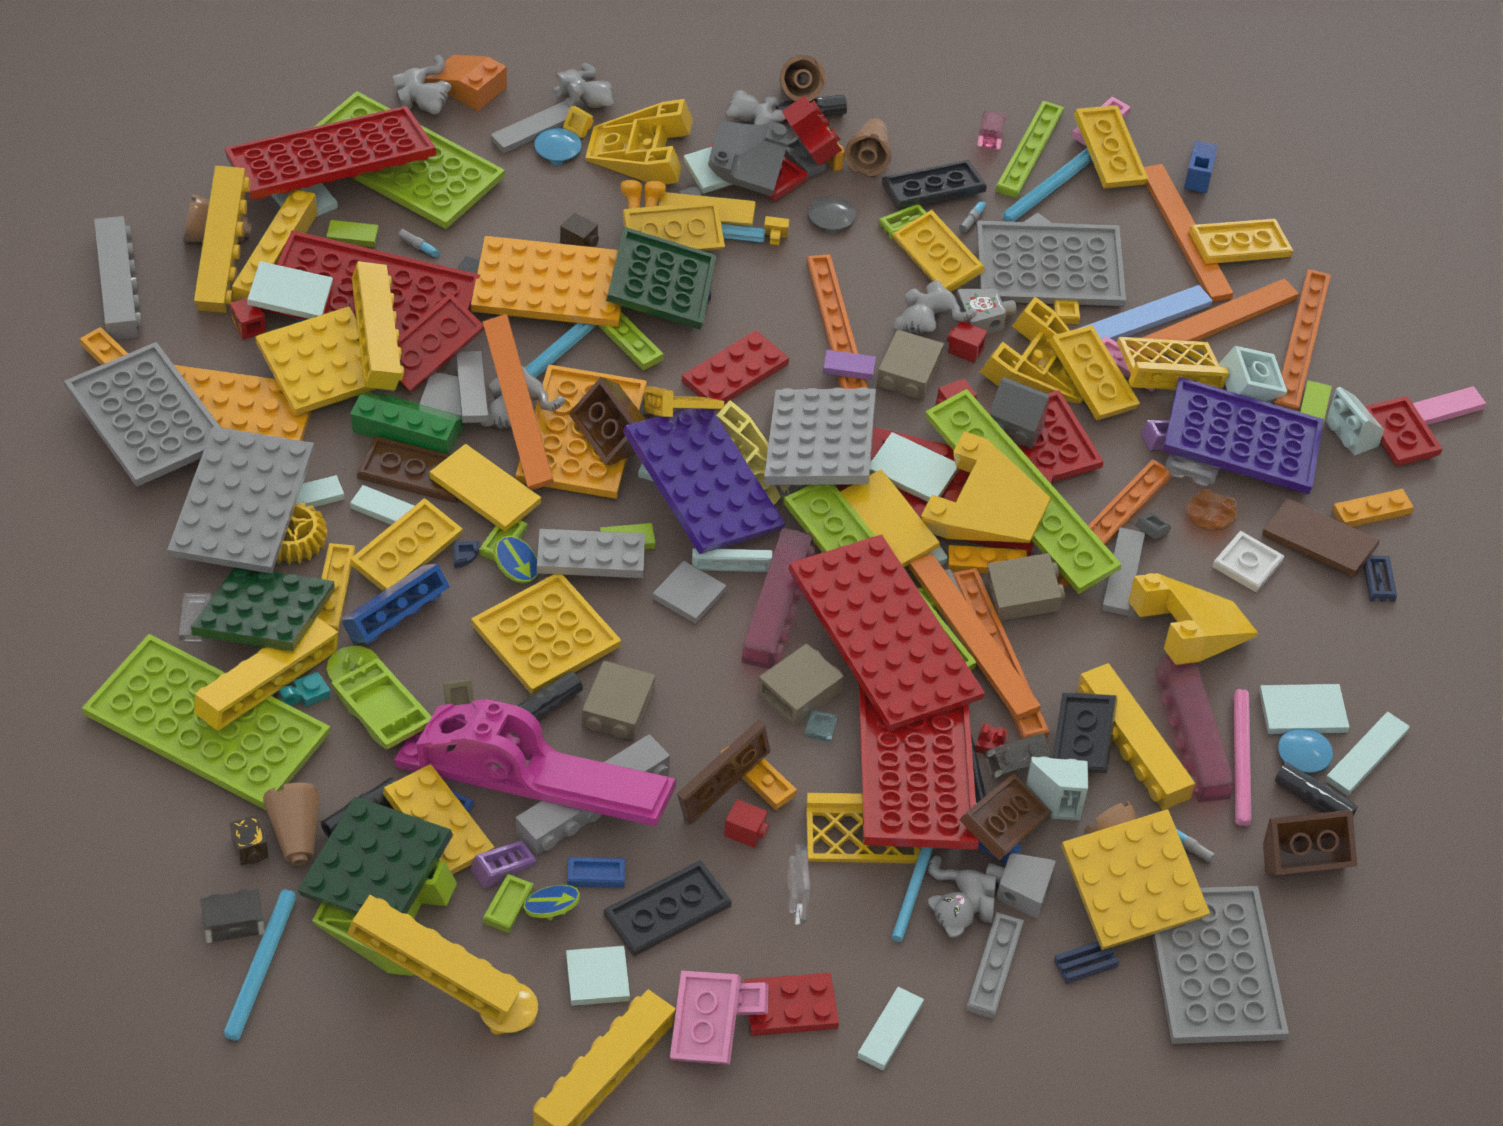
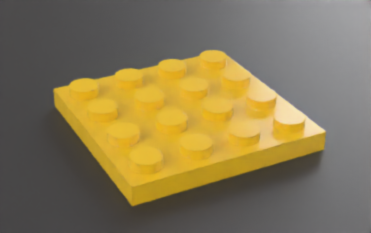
[256,307,375,416]
[471,574,621,694]
[1061,809,1210,950]

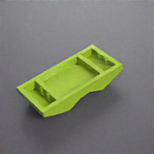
[331,658,432,749]

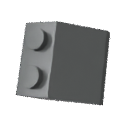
[989,377,1050,449]

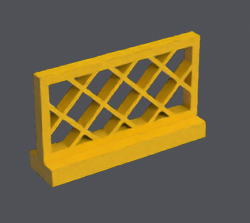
[1116,337,1229,390]
[643,387,724,417]
[805,793,920,863]

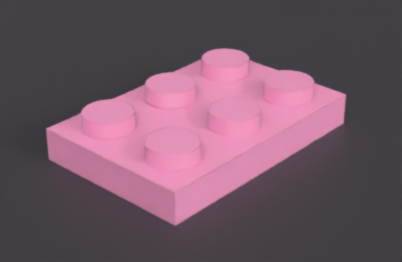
[670,971,741,1065]

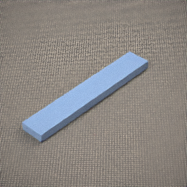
[1078,285,1212,341]

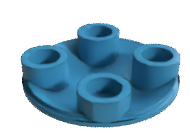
[535,128,581,166]
[1278,729,1333,773]

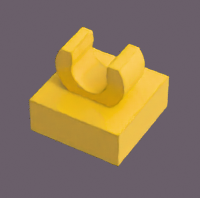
[563,106,594,138]
[764,216,789,246]

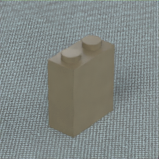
[876,329,944,400]
[987,553,1065,621]
[758,643,844,726]
[582,661,655,741]

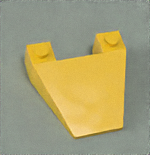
[585,99,693,185]
[979,297,1083,404]
[921,431,1051,543]
[1128,573,1258,665]

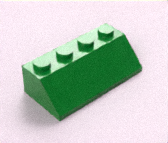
[350,391,465,455]

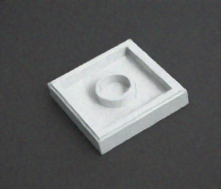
[1212,531,1285,593]

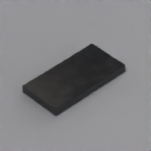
[882,160,987,210]
[604,860,732,956]

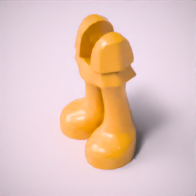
[620,180,666,209]

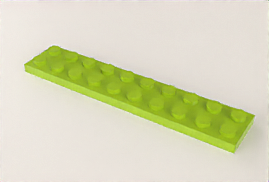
[925,389,1122,594]
[784,484,976,670]

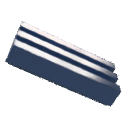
[1363,556,1397,602]
[1054,941,1119,984]

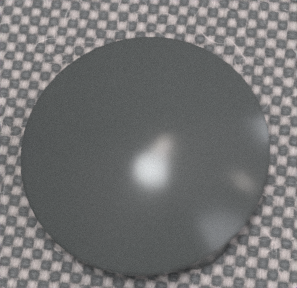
[808,196,856,235]

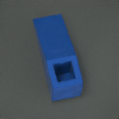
[1184,140,1218,193]

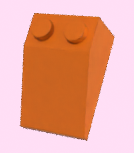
[425,55,507,111]

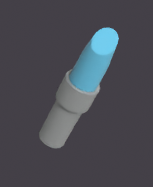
[959,202,986,233]
[398,229,440,258]
[1176,829,1215,863]

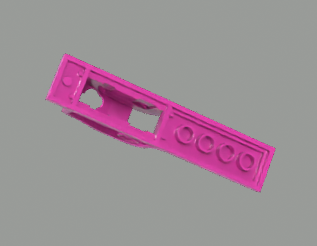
[394,699,676,827]

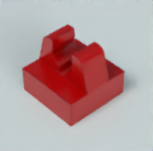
[975,723,1008,758]

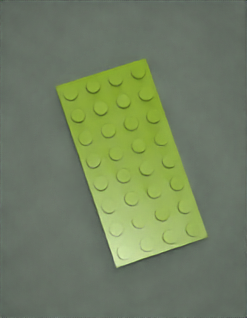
[314,91,505,229]
[82,634,331,810]

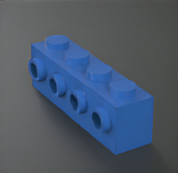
[340,564,450,645]

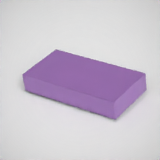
[823,350,876,380]

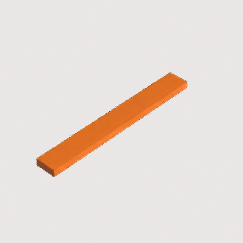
[1144,164,1234,302]
[806,254,868,389]
[1274,269,1331,411]
[1128,278,1299,360]
[483,314,554,490]
[1056,459,1174,589]
[909,554,1041,720]
[952,568,1049,742]

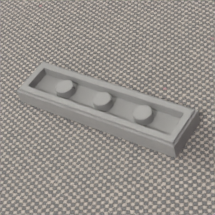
[491,101,570,153]
[456,351,488,423]
[1102,527,1145,616]
[966,912,1024,1019]

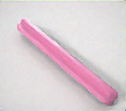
[1233,689,1252,827]

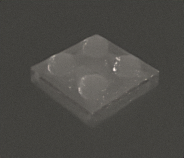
[1164,454,1220,486]
[787,844,810,924]

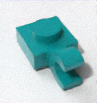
[279,672,330,707]

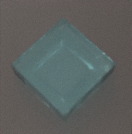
[805,709,838,742]

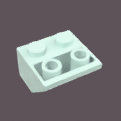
[1326,387,1384,456]
[1026,757,1088,821]

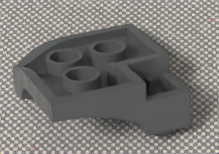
[708,119,792,196]

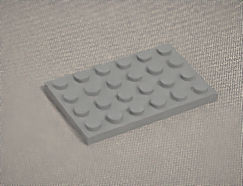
[976,221,1126,306]
[64,342,221,487]
[764,387,876,485]
[167,426,315,574]
[1152,886,1289,1044]

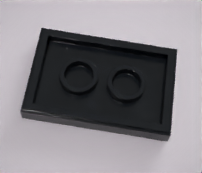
[1053,692,1118,774]

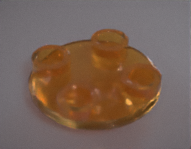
[1186,489,1238,531]

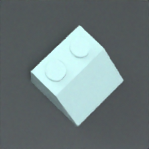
[1219,346,1287,402]

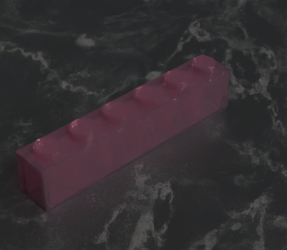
[742,527,816,669]
[1156,655,1235,803]

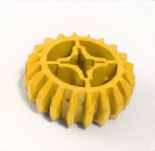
[277,501,327,565]

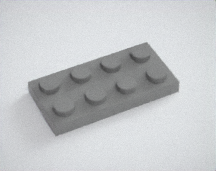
[537,529,645,578]

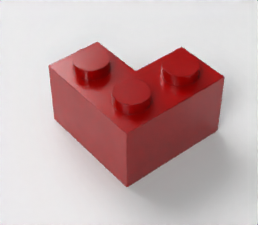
[781,95,842,166]

